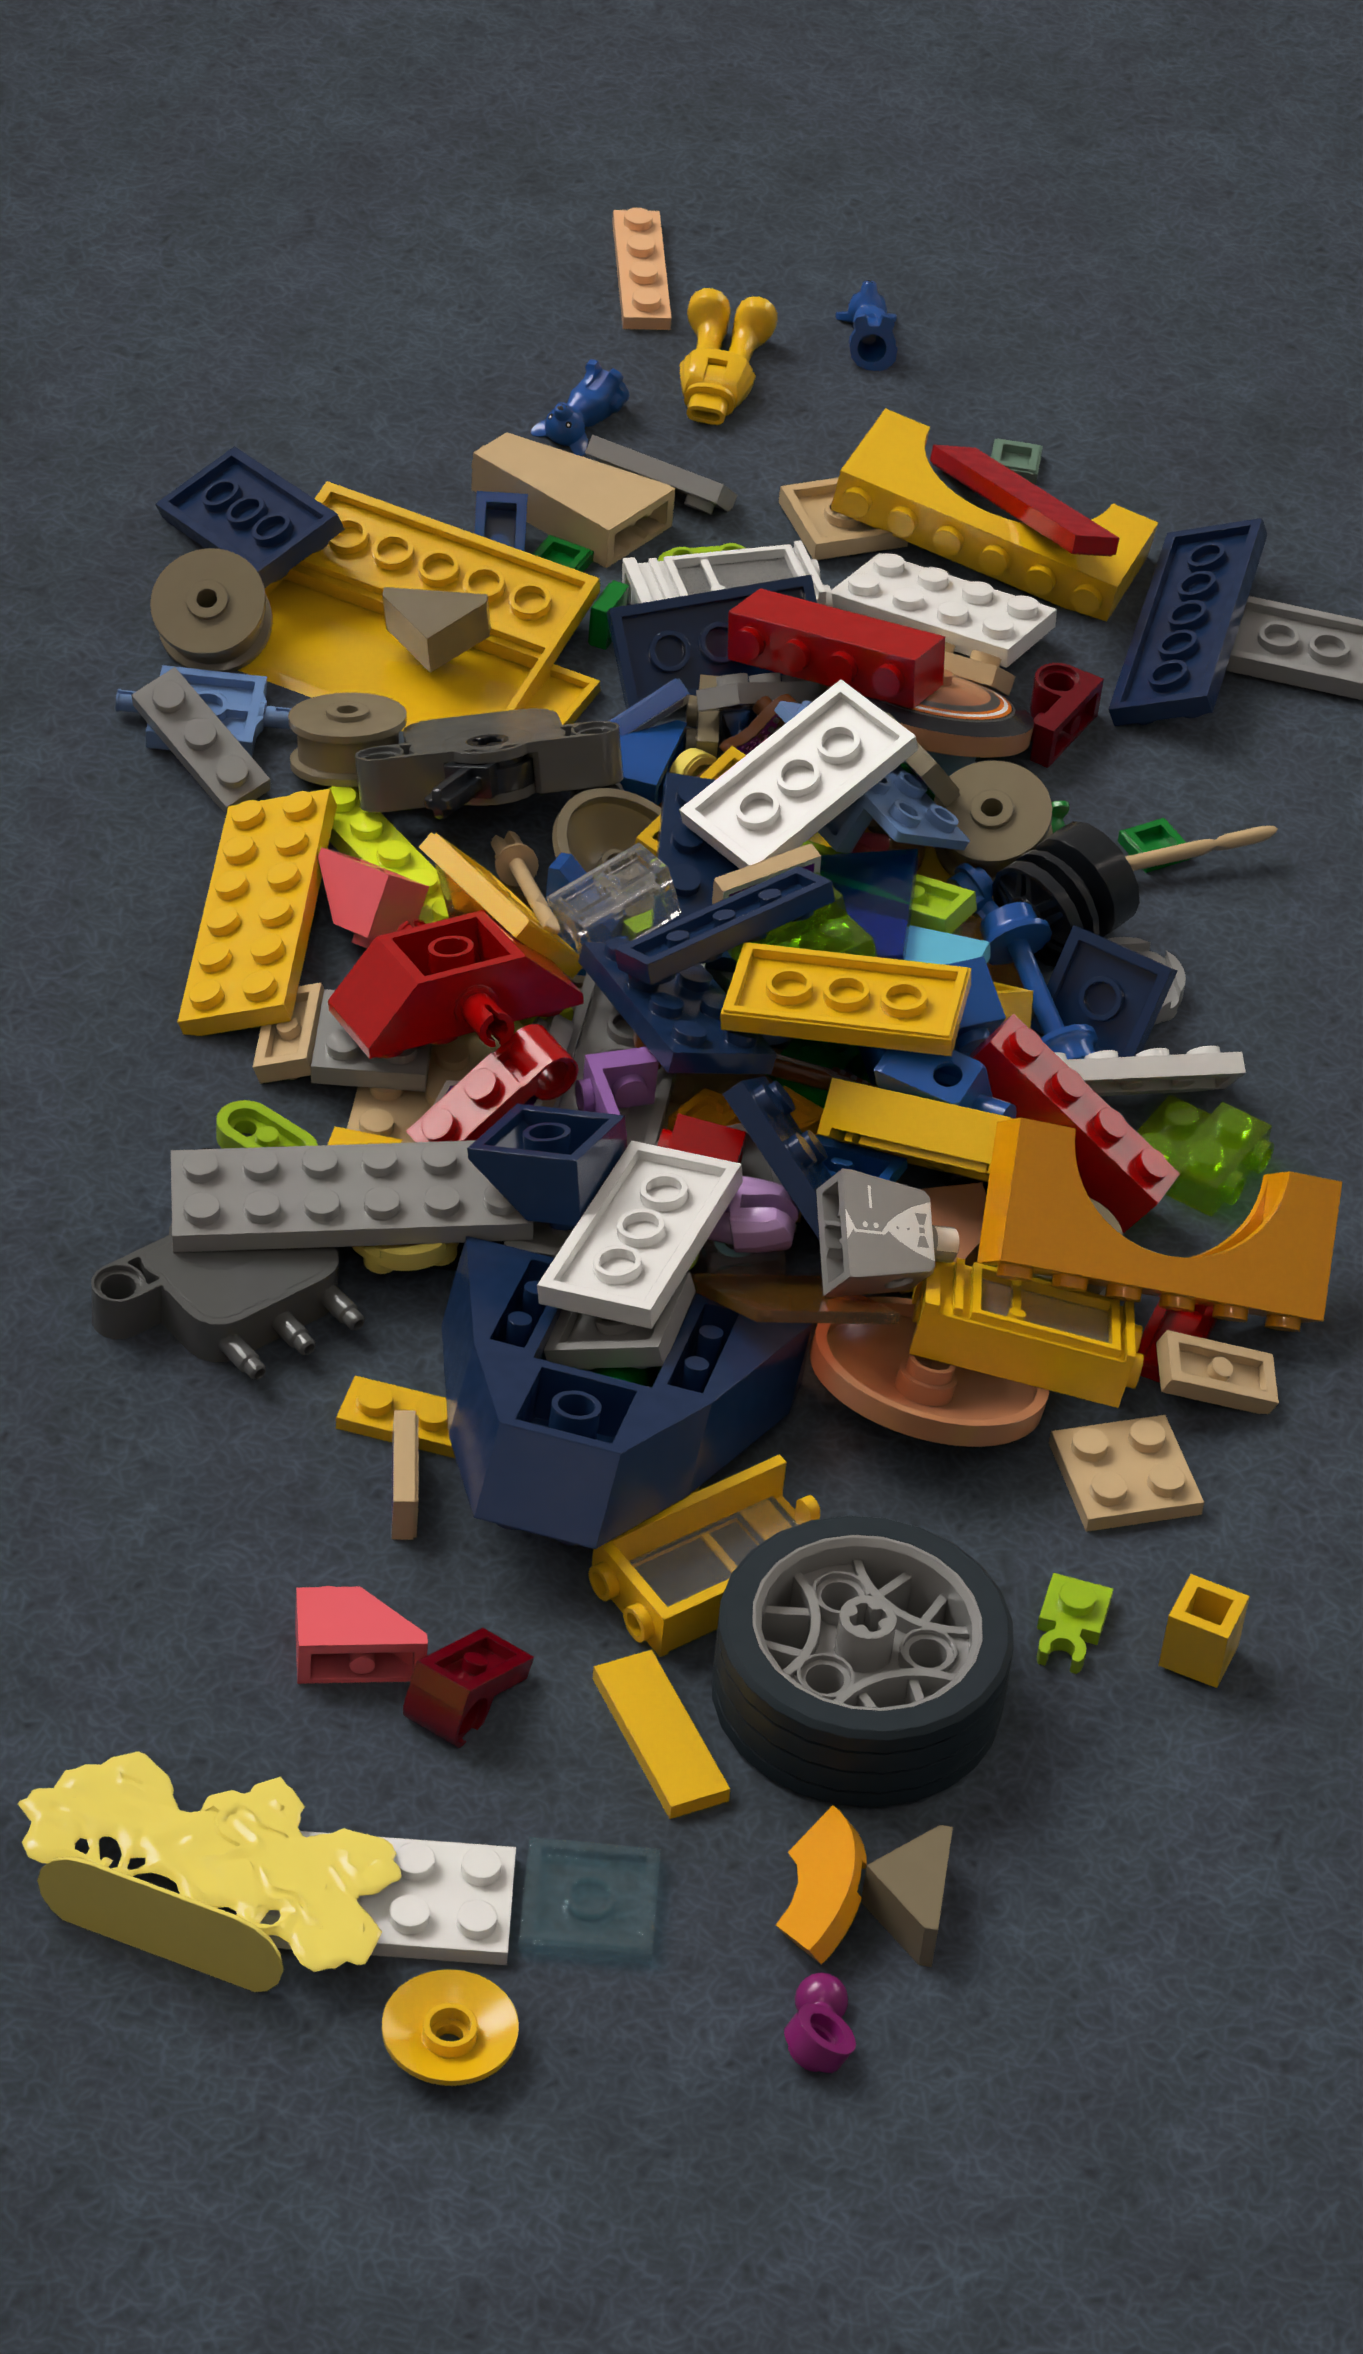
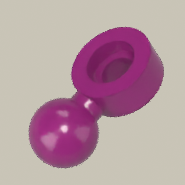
[784,1973,856,2073]

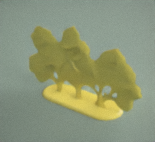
[18,1751,402,1992]

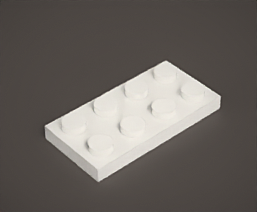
[831,553,1057,668]
[679,680,918,869]
[537,1141,743,1329]
[260,1831,516,1965]

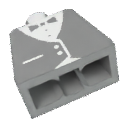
[816,1168,959,1297]

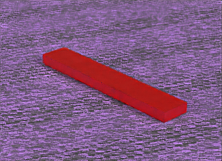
[930,444,1120,557]

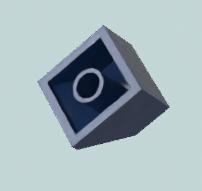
[467,1104,627,1230]

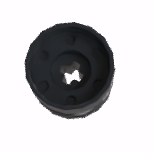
[992,821,1140,967]

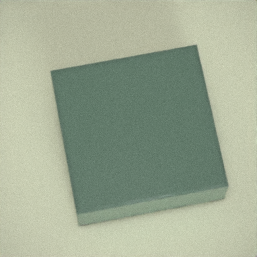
[991,438,1043,484]

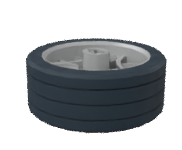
[712,1515,1014,1807]

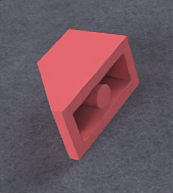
[318,847,429,948]
[295,1586,428,1684]

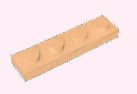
[612,208,671,330]

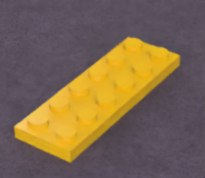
[177,788,337,1036]

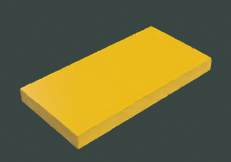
[720,942,971,1056]

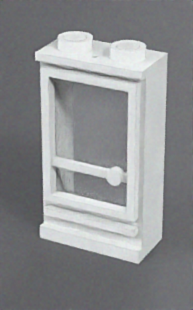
[622,540,833,607]

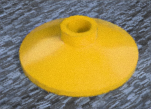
[382,1969,519,2086]

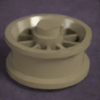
[150,548,273,672]
[288,693,407,787]
[934,760,1053,882]

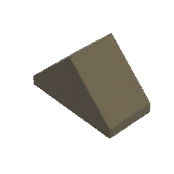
[382,587,491,673]
[861,1825,953,1967]

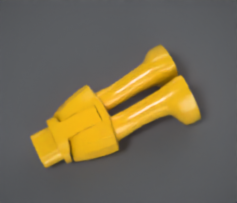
[680,288,778,425]

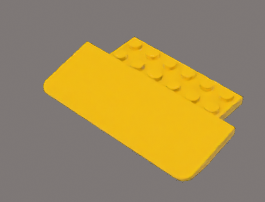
[238,481,601,731]

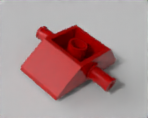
[328,910,584,1059]

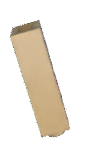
[471,432,675,568]

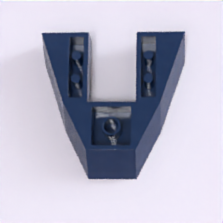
[441,1236,813,1549]

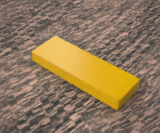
[592,1649,730,1819]

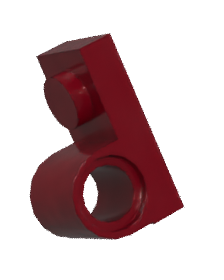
[1029,663,1104,768]
[403,1627,534,1748]

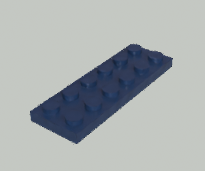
[1108,518,1268,726]

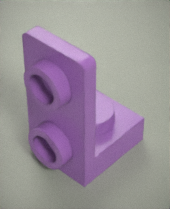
[575,1047,659,1137]

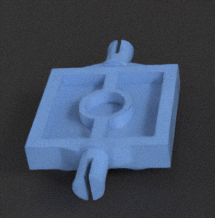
[115,665,292,757]

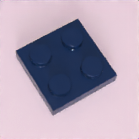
[1030,925,1178,1057]

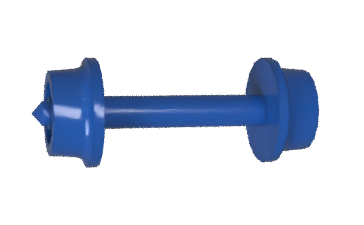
[979,902,1098,1059]

